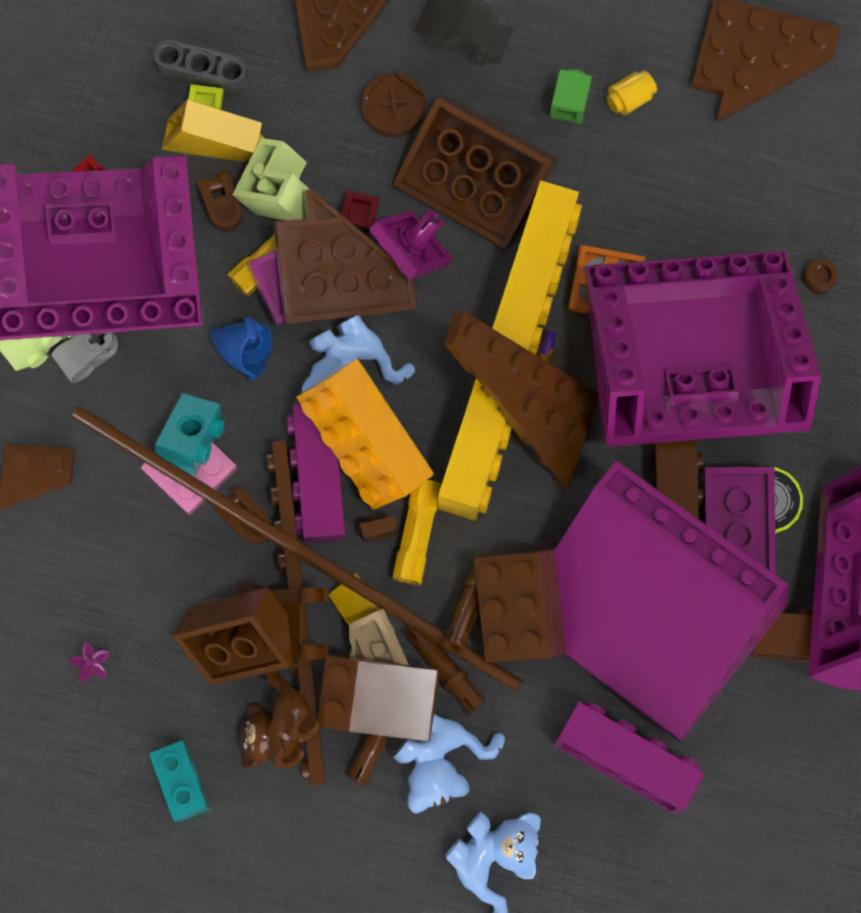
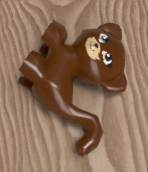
[239,670,320,769]

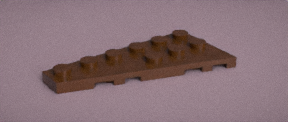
[444,311,598,488]

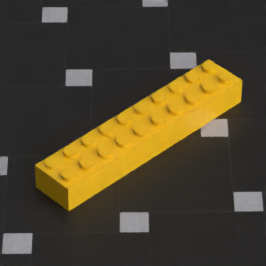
[438,180,583,521]

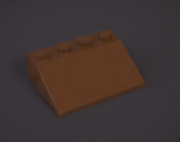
[393,96,559,249]

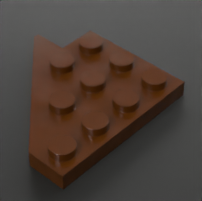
[295,0,390,72]
[691,0,841,122]
[273,189,417,324]

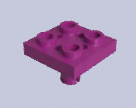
[369,210,454,280]

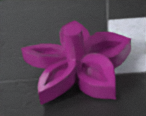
[68,641,110,683]

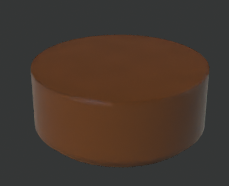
[803,259,838,294]

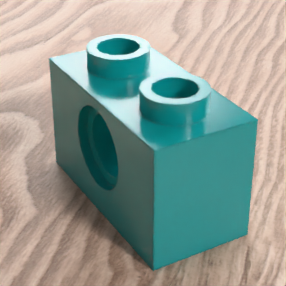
[155,393,225,476]
[149,741,211,822]

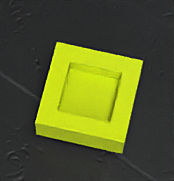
[188,84,224,110]

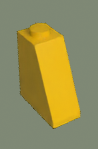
[162,100,264,162]

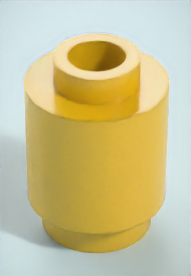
[606,70,657,116]

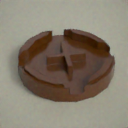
[361,73,426,137]

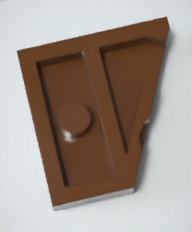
[0,443,75,510]

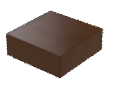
[360,516,397,542]

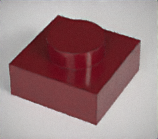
[341,190,380,232]

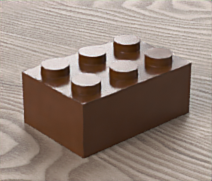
[474,549,566,663]

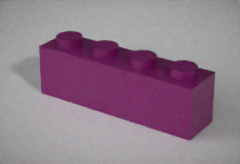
[287,404,346,544]

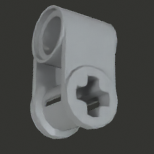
[52,333,119,383]

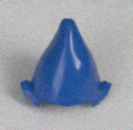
[210,317,273,382]

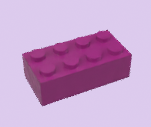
[554,701,705,815]

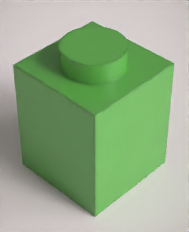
[550,69,592,124]

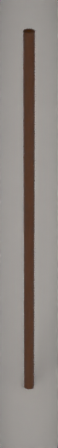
[72,406,522,692]

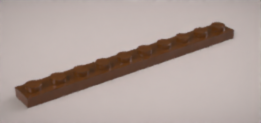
[267,440,327,787]

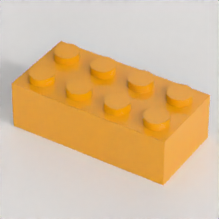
[296,359,434,510]

